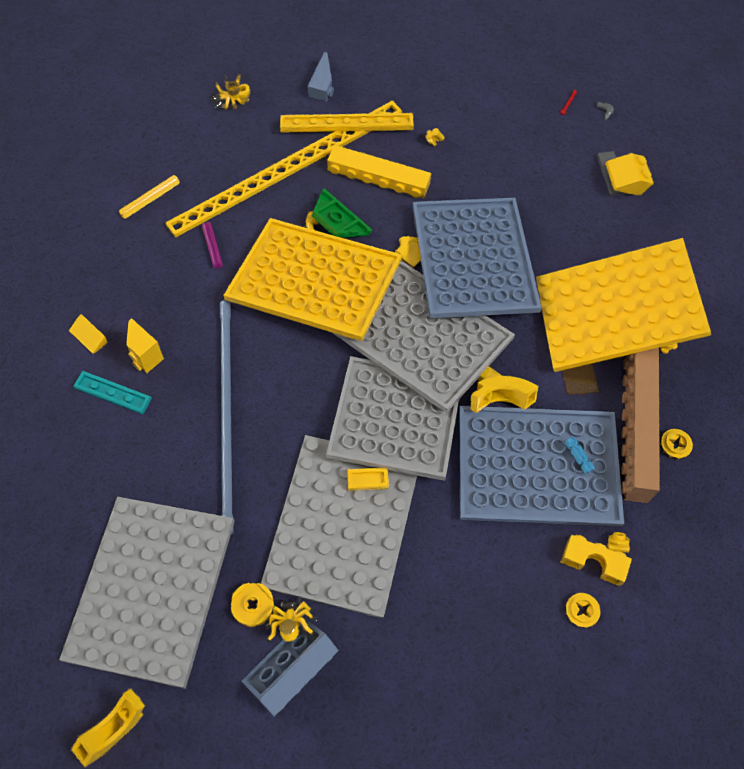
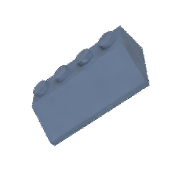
[241,618,339,716]

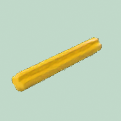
[119,175,179,219]

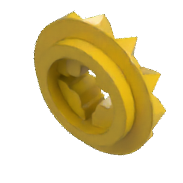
[660,429,693,459]
[566,593,600,628]

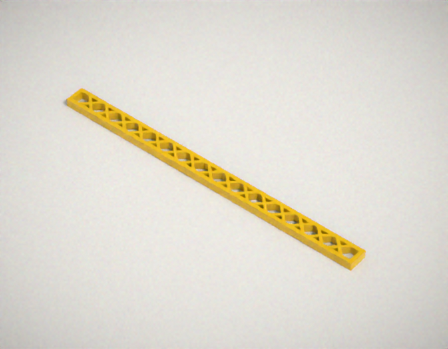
[166,101,402,238]

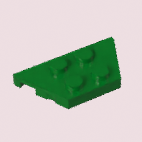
[311,188,372,238]

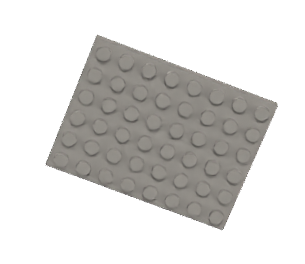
[332,261,515,413]
[261,435,417,619]
[59,497,235,689]

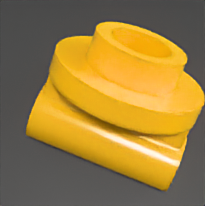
[426,128,444,146]
[607,532,630,553]

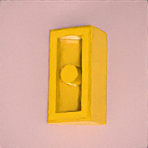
[69,314,108,354]

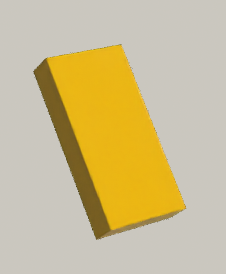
[347,468,389,491]

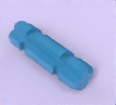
[565,437,595,474]

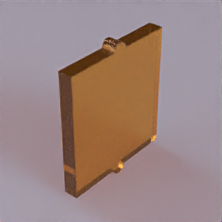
[562,363,599,395]

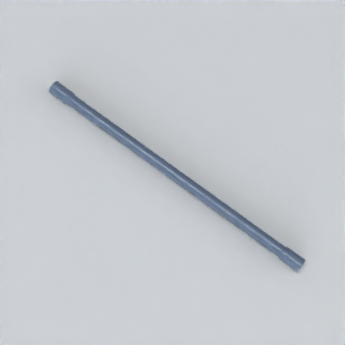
[220,300,234,534]

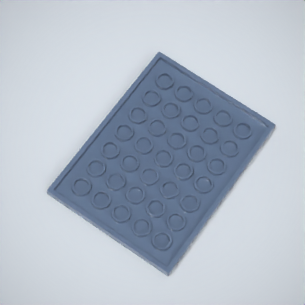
[412,198,542,318]
[459,406,624,526]

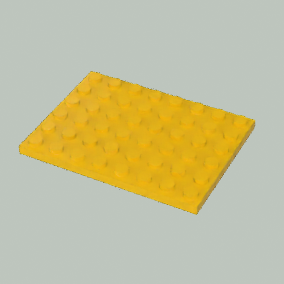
[224,218,402,341]
[536,238,711,372]

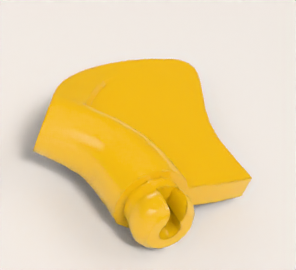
[394,236,421,268]

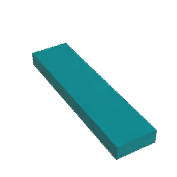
[73,371,152,415]

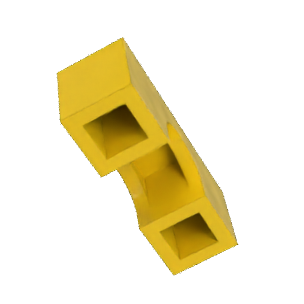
[561,535,632,586]

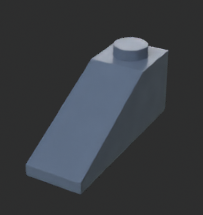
[308,52,334,102]

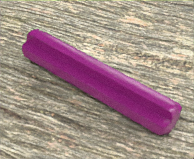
[202,222,223,269]

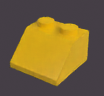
[605,153,654,195]
[127,318,164,373]

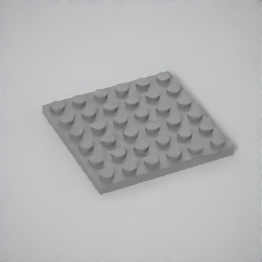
[326,356,459,481]

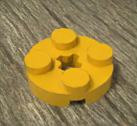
[231,583,274,627]

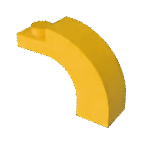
[470,376,539,413]
[71,689,145,767]

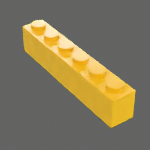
[327,145,431,198]

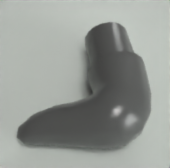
[596,102,614,120]

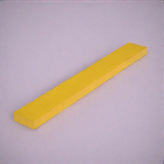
[280,113,414,132]

